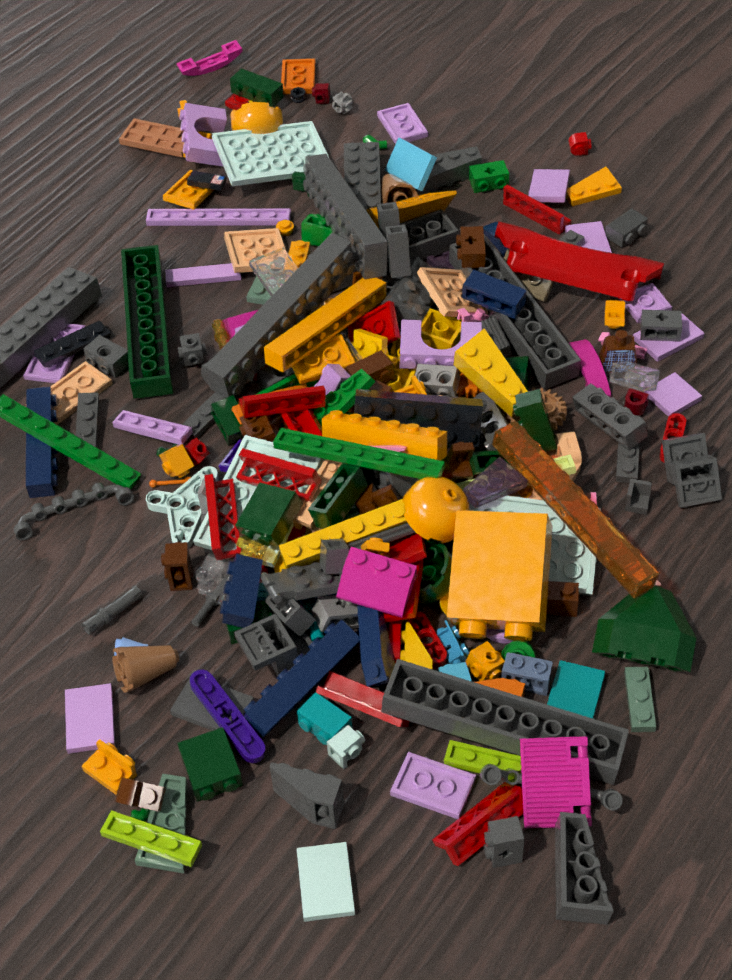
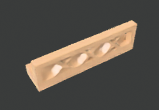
[293,459,342,530]

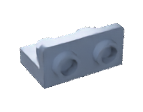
[502,652,553,696]

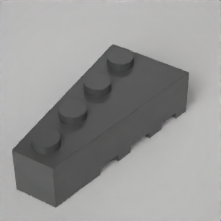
[555,812,614,925]

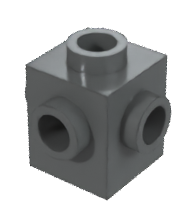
[178,333,207,366]

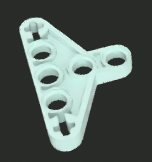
[146,466,219,549]

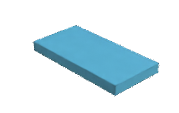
[385,137,437,191]

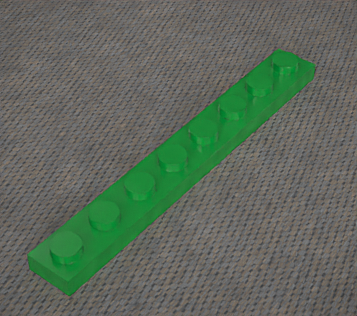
[0,394,141,489]
[273,428,445,479]

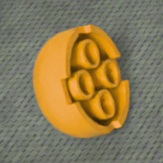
[231,102,283,134]
[402,476,470,543]

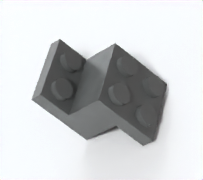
[662,433,722,508]
[234,614,312,676]

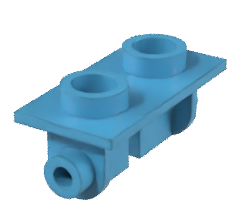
[437,620,470,664]

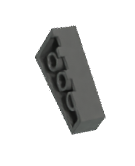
[415,146,482,196]

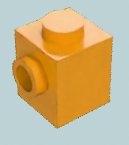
[159,444,194,478]

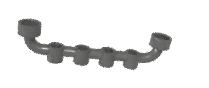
[14,483,134,540]
[480,764,622,811]

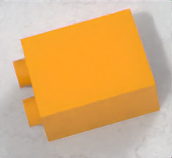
[447,510,553,641]

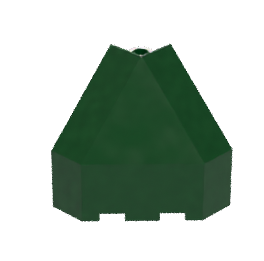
[592,585,697,672]

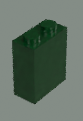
[235,482,303,547]
[177,727,243,802]

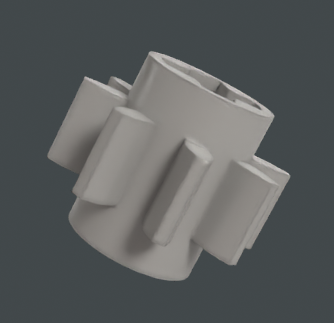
[332,91,353,114]

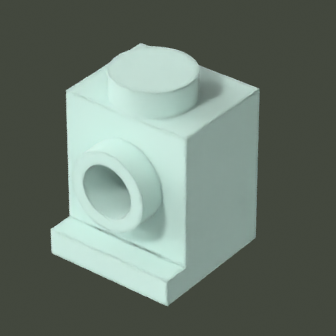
[327,725,365,769]

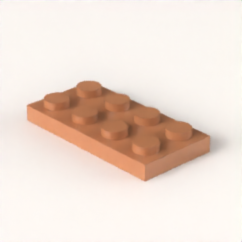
[119,119,184,157]

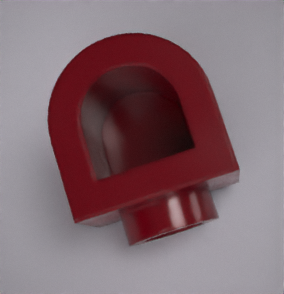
[312,83,330,104]
[624,388,649,416]

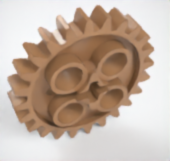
[500,387,567,436]

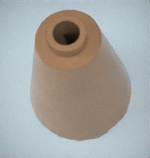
[380,174,418,204]
[112,645,179,693]

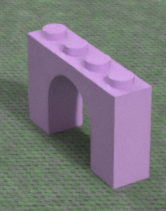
[179,103,227,167]
[400,320,482,369]

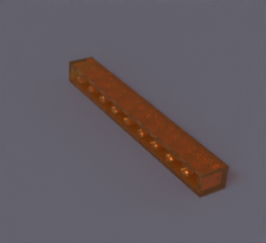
[492,421,660,599]

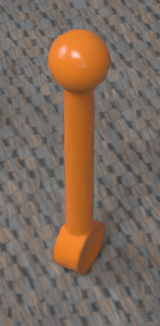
[149,477,191,488]

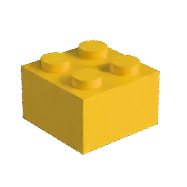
[421,308,462,350]

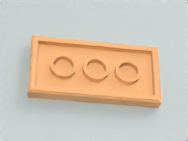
[51,361,113,425]

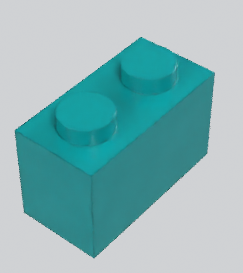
[297,692,353,745]

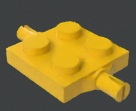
[346,329,398,365]

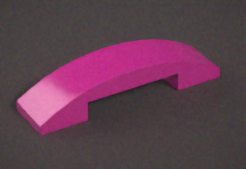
[176,40,243,76]
[568,339,611,397]

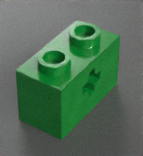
[469,160,509,193]

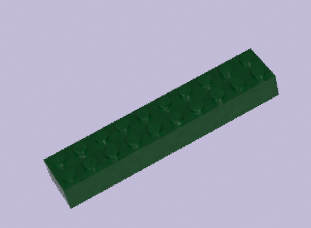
[121,245,173,399]

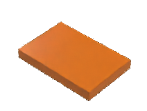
[281,59,315,94]

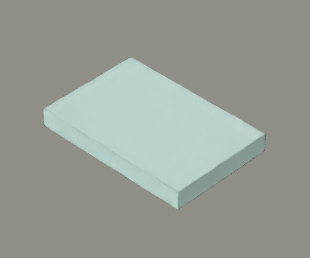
[297,842,355,922]

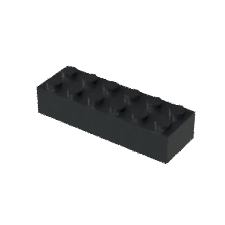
[354,389,483,447]

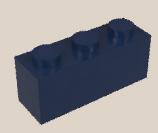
[462,270,527,319]
[220,554,263,628]

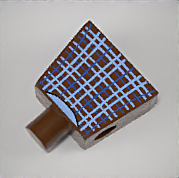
[598,330,638,372]

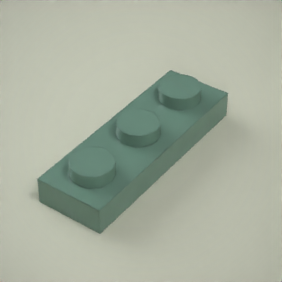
[624,667,656,732]

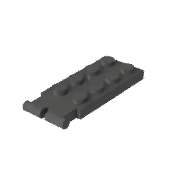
[260,562,342,603]

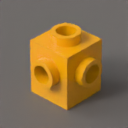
[465,641,505,681]

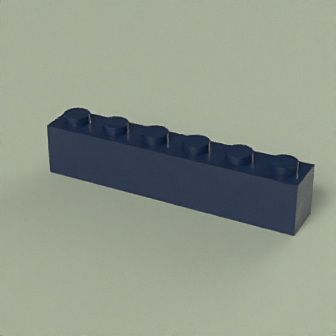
[26,386,58,498]
[244,619,360,739]

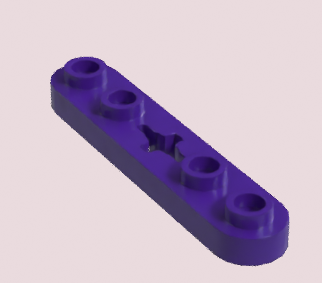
[190,670,265,763]

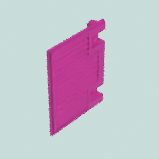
[520,736,592,828]

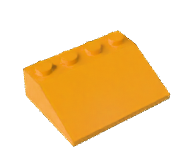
[366,190,457,229]

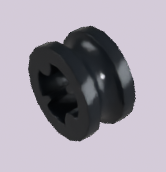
[291,87,306,103]

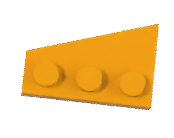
[566,167,622,207]

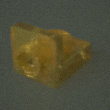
[236,537,267,560]

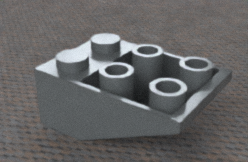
[270,762,344,829]

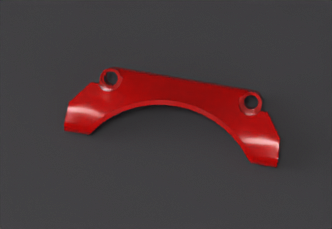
[494,222,664,301]

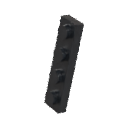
[34,320,111,368]

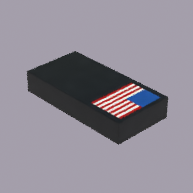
[187,171,227,191]

